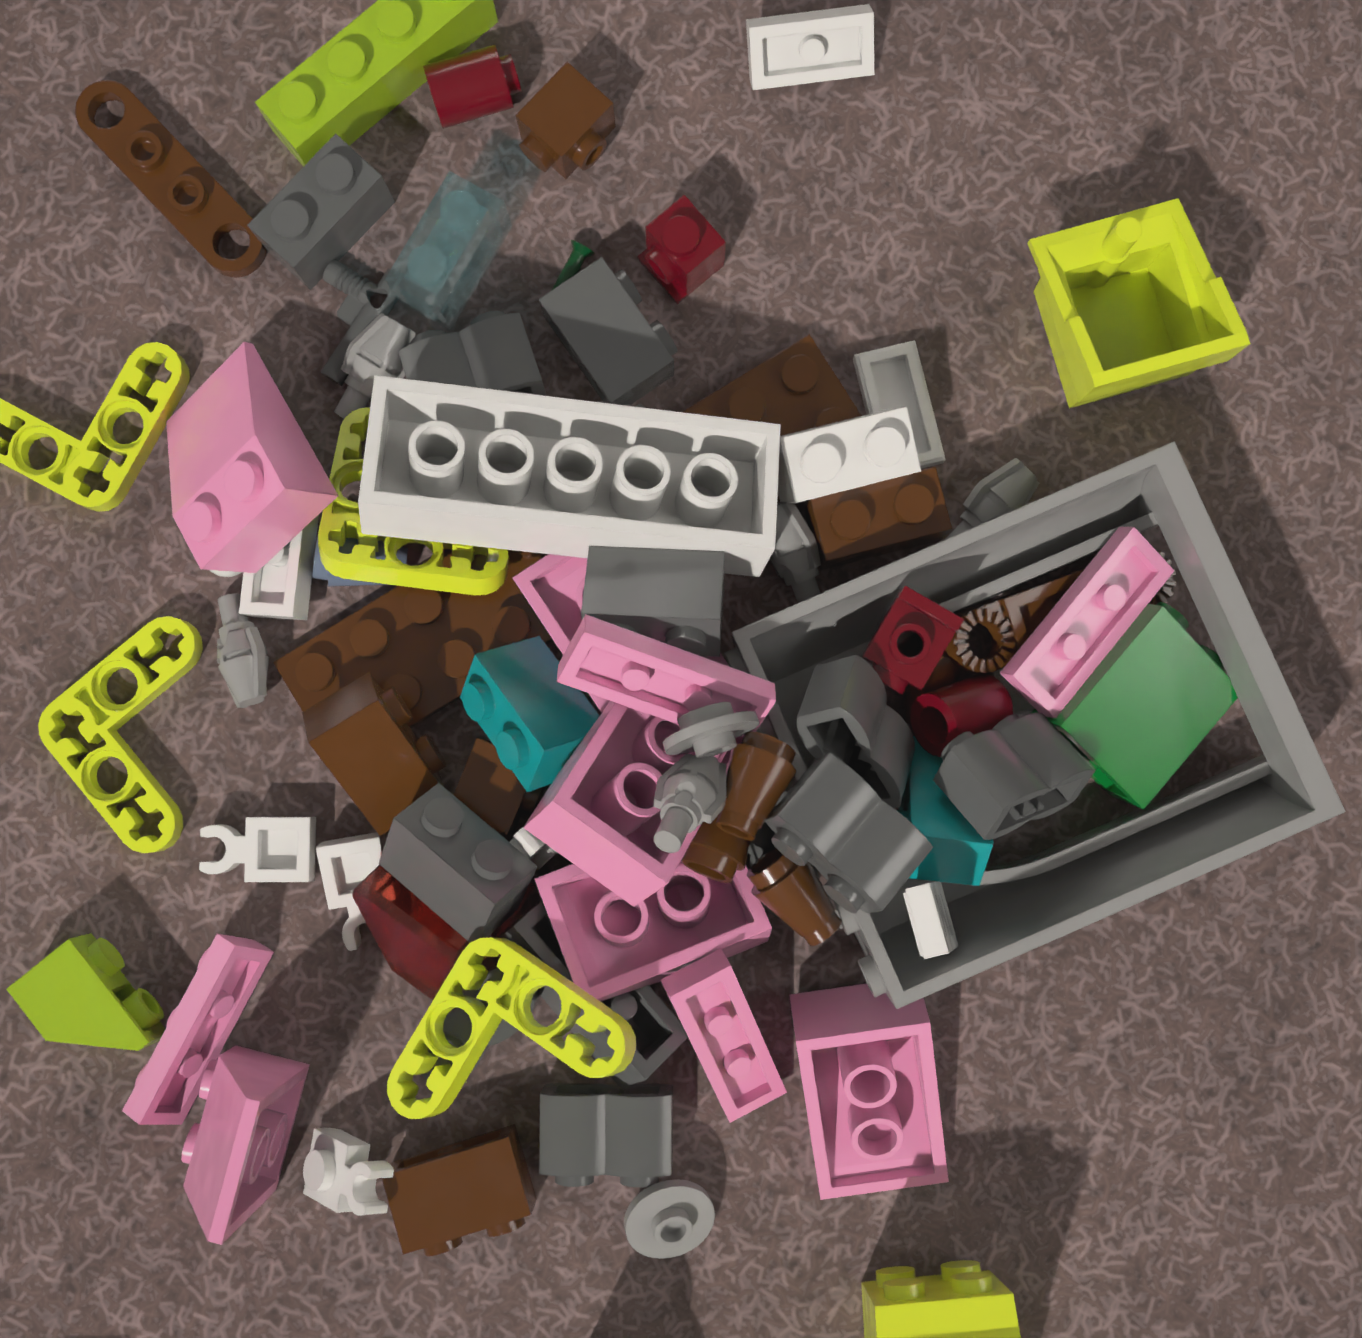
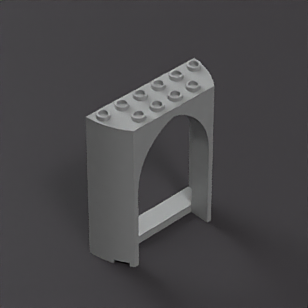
[724,441,1346,1009]

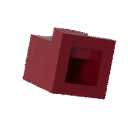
[637,195,726,305]
[861,586,964,694]

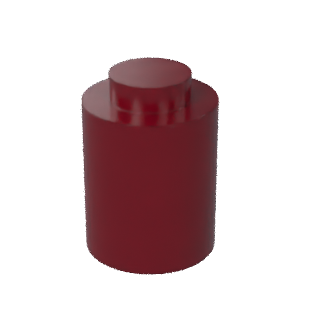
[423,44,522,129]
[910,673,1013,757]

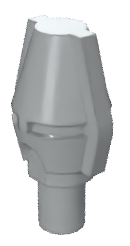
[334,313,416,419]
[945,458,1040,540]
[769,502,821,603]
[217,593,269,708]
[653,753,726,853]

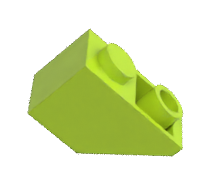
[6,933,166,1051]

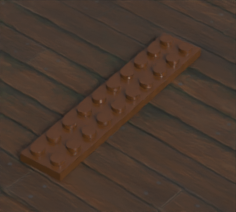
[273,334,862,729]

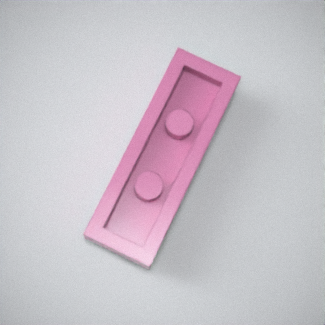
[1000,527,1174,719]
[557,614,776,744]
[122,934,274,1125]
[661,949,787,1123]

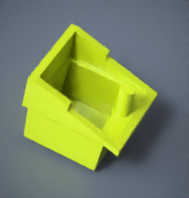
[1027,198,1250,409]
[861,1260,1021,1338]

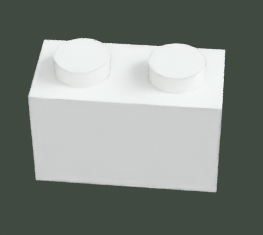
[778,407,921,503]

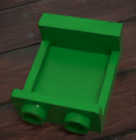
[1030,602,1238,809]

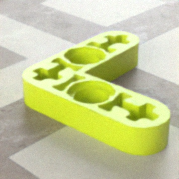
[0,342,190,512]
[318,407,509,595]
[38,616,203,853]
[387,937,636,1119]

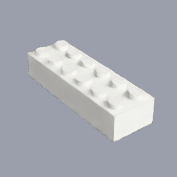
[358,375,781,577]

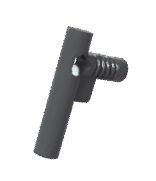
[320,259,409,386]

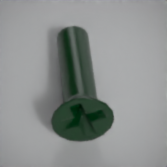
[551,240,595,291]

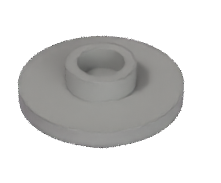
[662,702,759,759]
[624,1179,715,1259]

